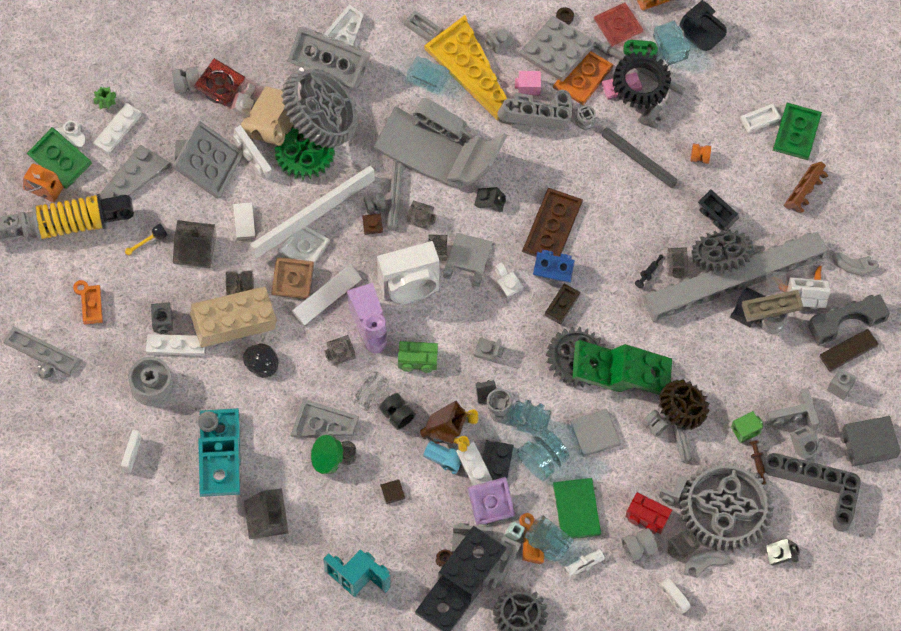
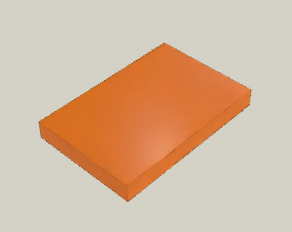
[553,51,614,106]

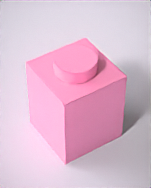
[515,71,541,96]

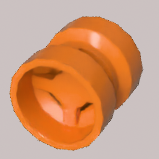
[690,143,711,164]

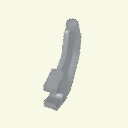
[832,252,879,276]
[684,550,730,578]

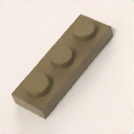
[742,290,804,322]

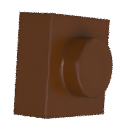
[362,213,383,235]

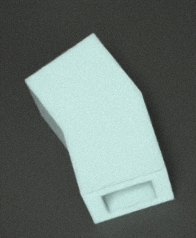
[505,522,525,542]

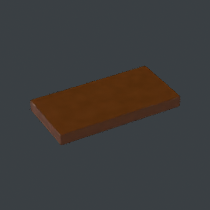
[522,188,583,257]

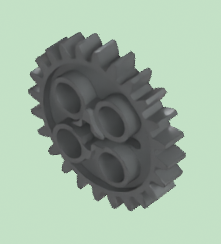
[691,229,754,274]
[546,326,606,388]

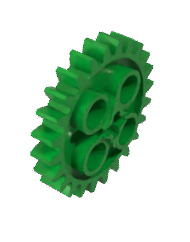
[274,126,335,180]

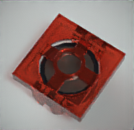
[194,58,245,106]

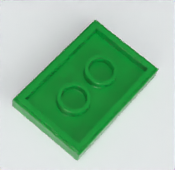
[772,102,822,160]
[27,127,92,189]
[553,478,601,540]

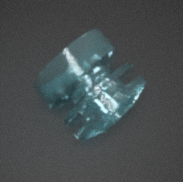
[517,427,570,481]

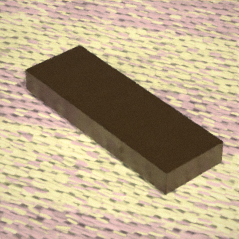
[819,329,879,372]

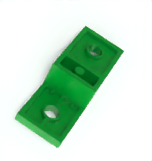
[572,340,672,395]

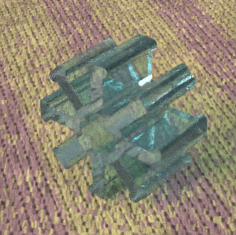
[509,400,552,436]

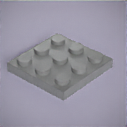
[519,16,596,82]
[172,121,243,198]

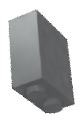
[840,416,901,467]

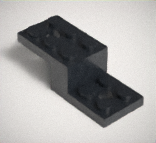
[415,525,507,631]

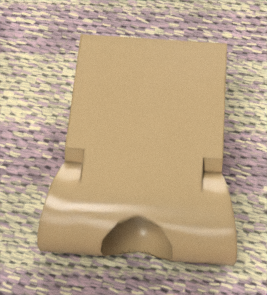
[241,86,294,146]

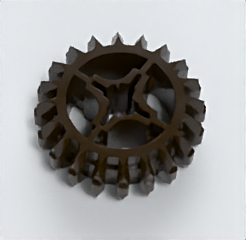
[658,379,710,431]

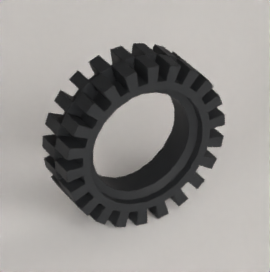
[612,52,671,109]

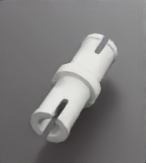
[564,548,605,578]

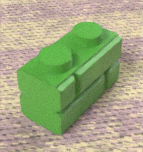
[398,341,438,373]

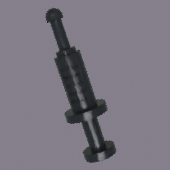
[635,254,663,288]

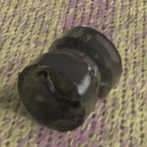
[341,441,357,466]

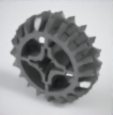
[493,586,548,631]

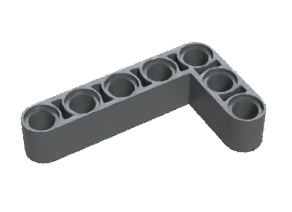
[764,453,861,532]

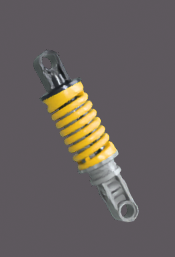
[0,193,134,241]

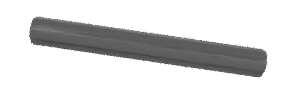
[602,127,677,188]

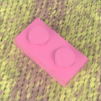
[602,72,642,99]

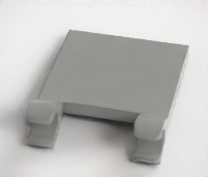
[443,233,493,287]

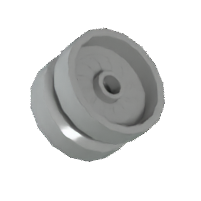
[128,357,174,406]

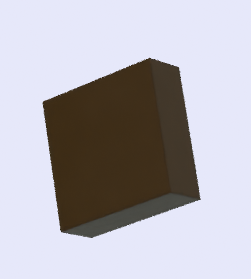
[380,479,405,504]

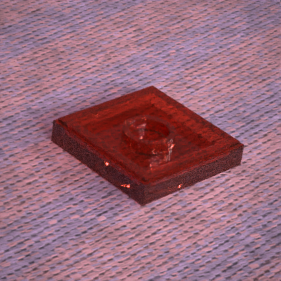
[594,2,643,47]

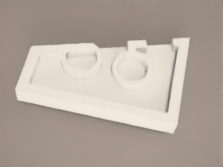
[324,4,364,66]

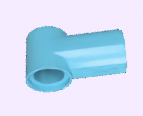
[423,441,462,474]

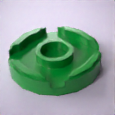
[311,435,343,474]

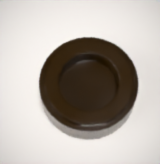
[556,7,574,25]

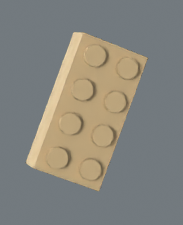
[190,287,277,348]

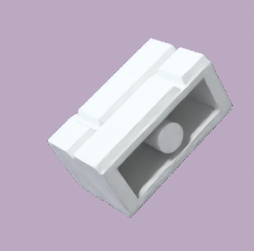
[787,278,830,310]

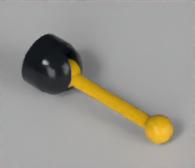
[125,223,168,255]

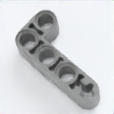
[498,90,572,129]

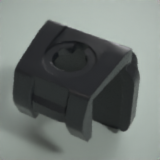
[679,0,727,51]

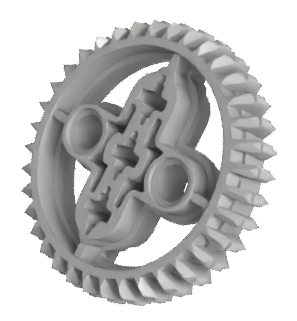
[281,66,358,148]
[680,461,774,552]

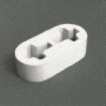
[659,578,691,614]

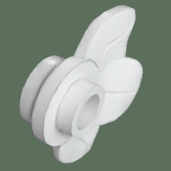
[56,120,85,148]

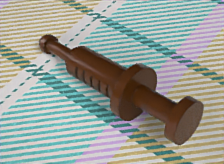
[749,440,767,485]

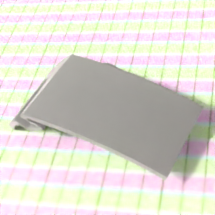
[373,98,508,188]

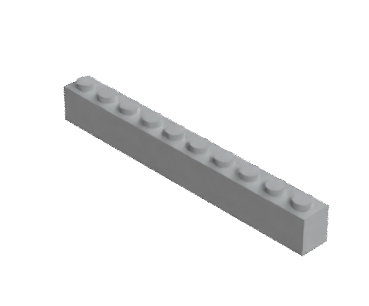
[644,232,828,322]

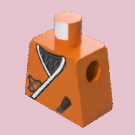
[23,163,63,203]

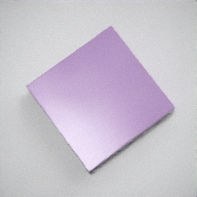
[467,477,515,526]

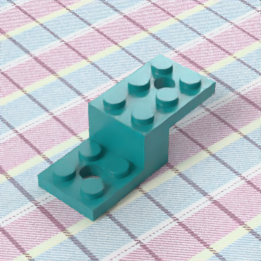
[198,408,241,497]

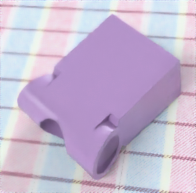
[347,283,388,354]

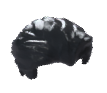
[243,343,279,378]

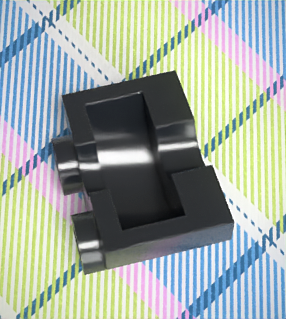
[730,287,766,328]

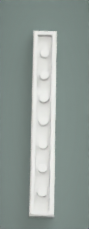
[250,166,375,259]

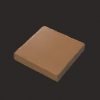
[271,257,314,299]

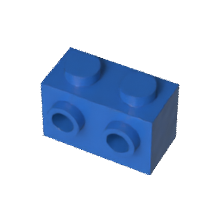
[533,250,575,283]

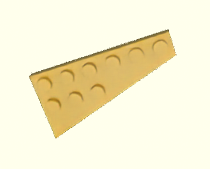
[424,15,507,121]

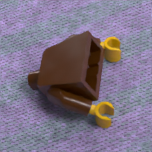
[420,400,479,452]

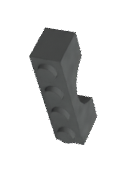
[808,294,890,345]

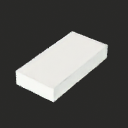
[740,104,781,133]
[233,202,256,240]
[121,430,142,473]

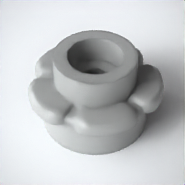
[37,361,55,380]

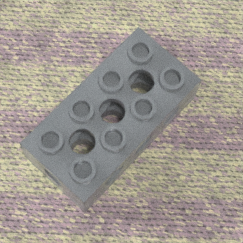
[287,27,371,88]

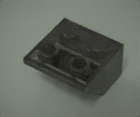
[173,220,217,268]
[244,488,289,539]

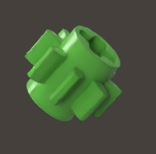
[93,87,116,110]

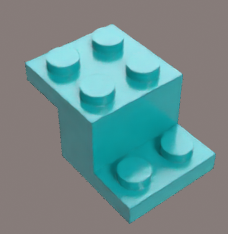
[323,549,391,597]

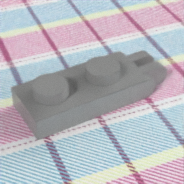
[483,536,521,590]

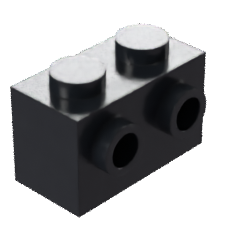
[698,189,739,231]

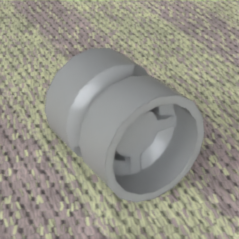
[172,66,201,94]
[760,313,788,334]
[487,389,515,423]
[621,528,658,562]

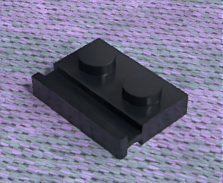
[482,440,514,480]

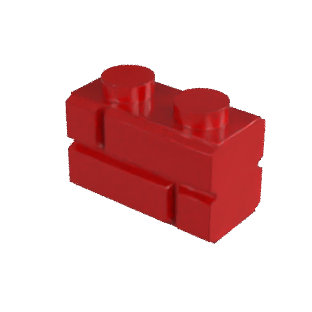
[625,492,673,535]

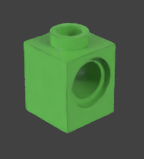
[731,411,763,444]

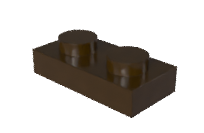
[544,283,581,325]

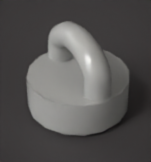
[198,411,218,432]

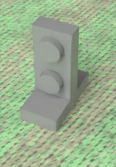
[765,388,820,431]

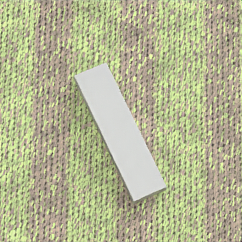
[292,264,362,326]

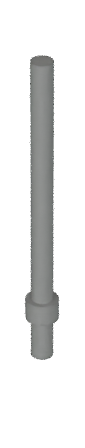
[590,36,686,95]

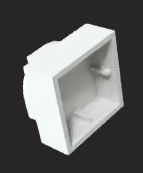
[377,241,439,306]

